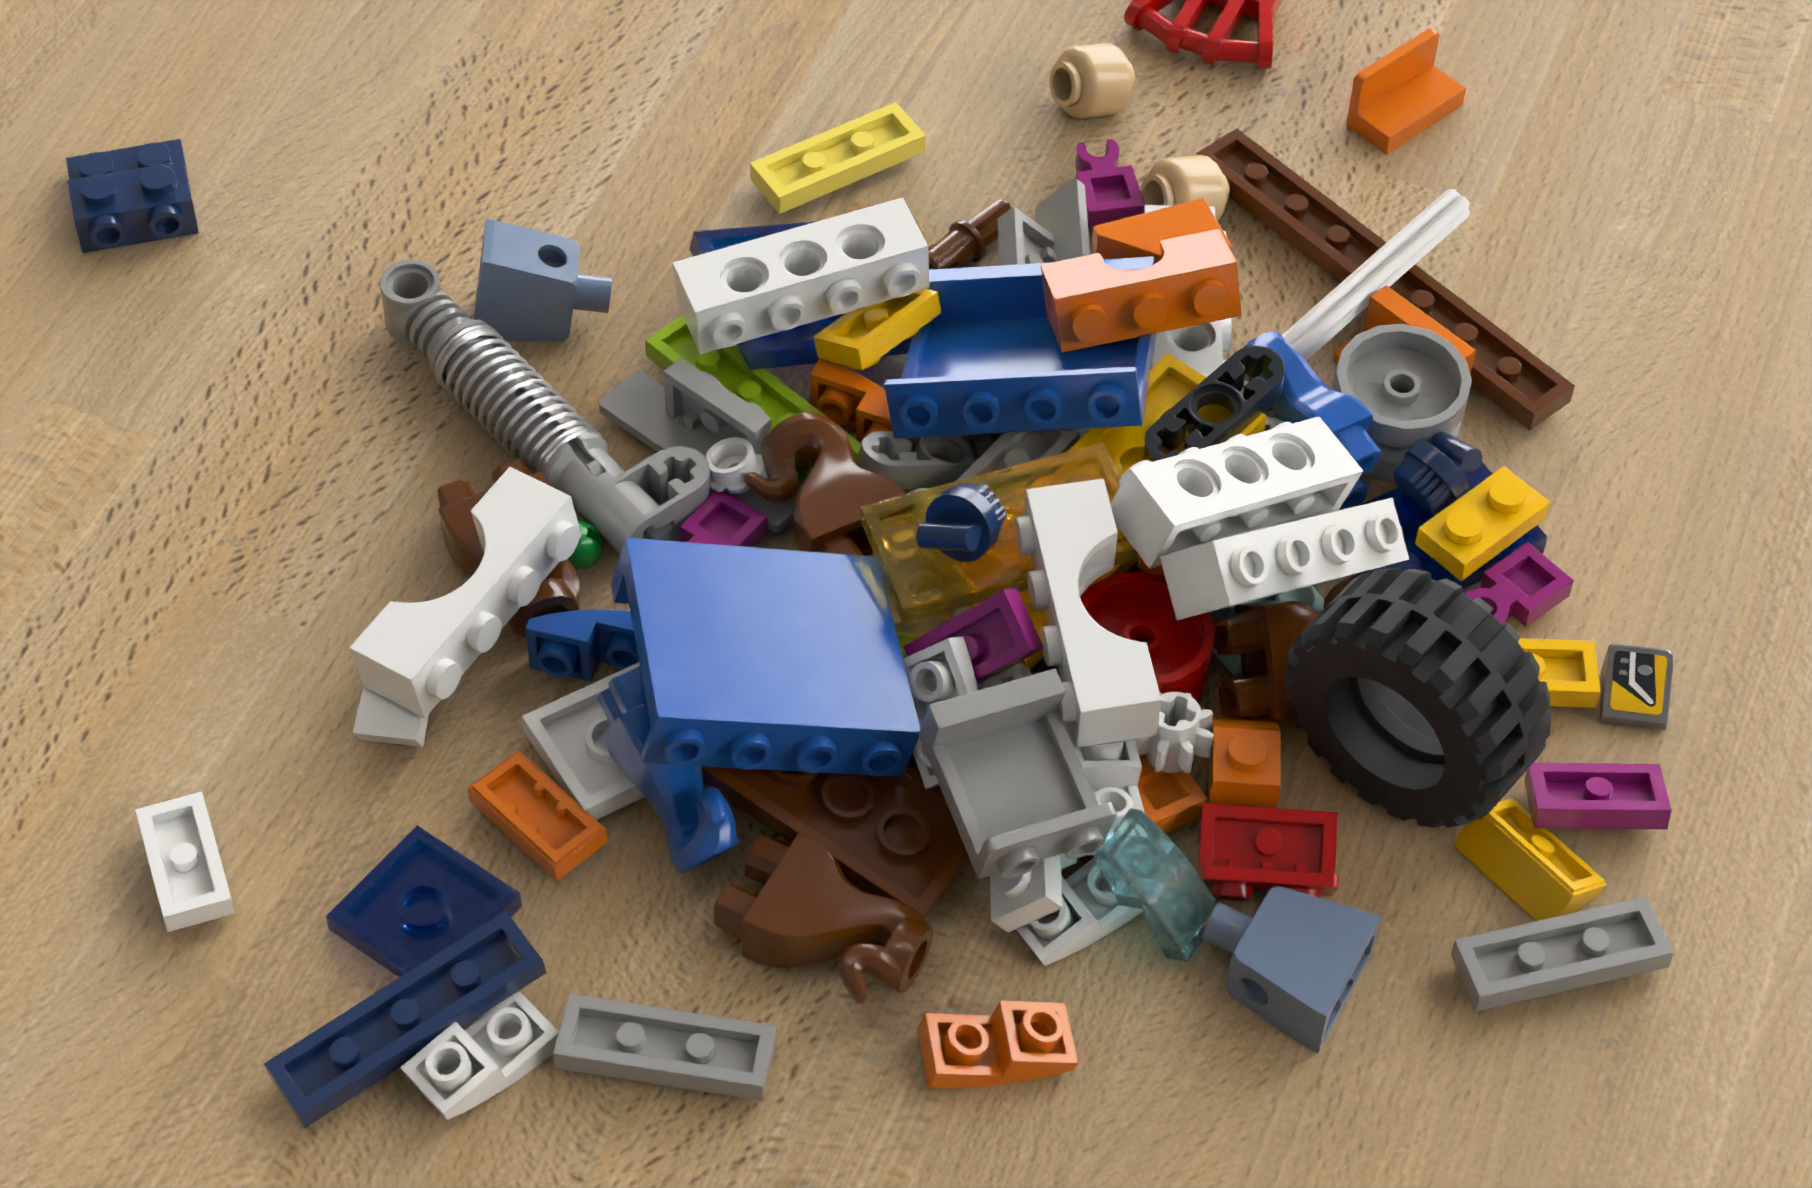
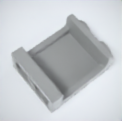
[918,669,1117,879]

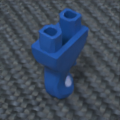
[1243,331,1381,511]
[597,666,740,874]

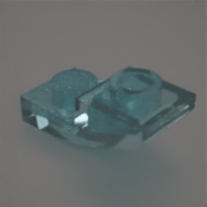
[1094,808,1217,962]

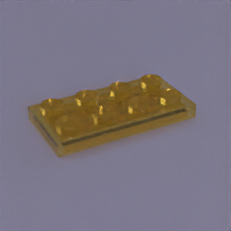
[861,442,1141,624]

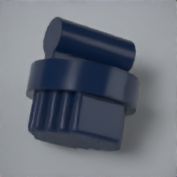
[1392,431,1483,516]
[916,483,1007,562]

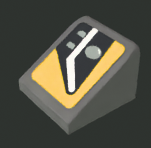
[1600,643,1673,730]

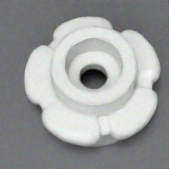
[705,437,765,494]

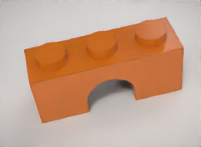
[1040,229,1242,353]

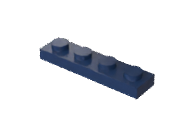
[264,910,546,1128]

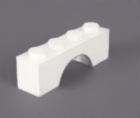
[349,467,581,719]
[1015,478,1162,748]

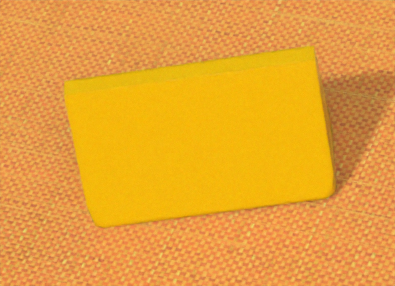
[1454,798,1607,921]

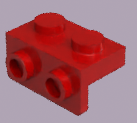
[1196,803,1339,901]

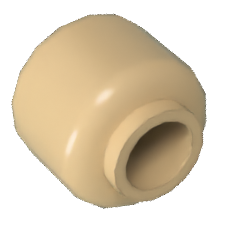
[1049,43,1135,119]
[1141,154,1229,222]

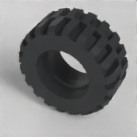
[1285,568,1551,828]

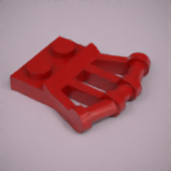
[1124,0,1283,69]

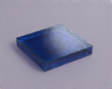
[326,825,522,977]

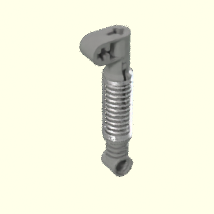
[380,260,711,555]

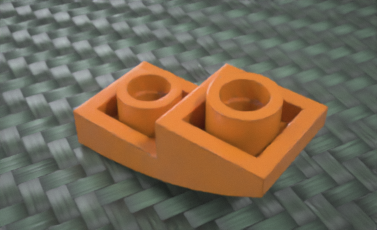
[810,358,892,444]
[917,1000,1078,1089]

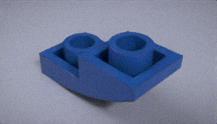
[525,609,639,682]

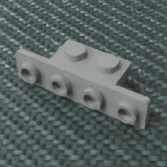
[997,178,1090,266]
[599,358,804,533]

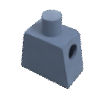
[474,219,612,341]
[1202,886,1381,1053]

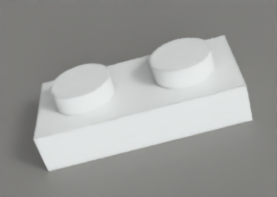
[135,792,235,932]

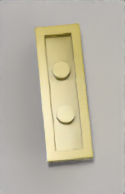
[750,102,926,214]

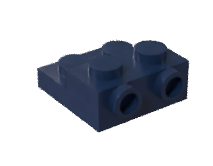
[66,139,199,253]

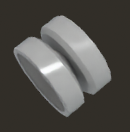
[1332,324,1472,482]

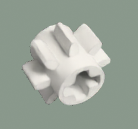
[1135,692,1214,773]

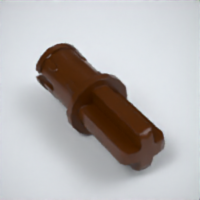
[928,199,1011,270]

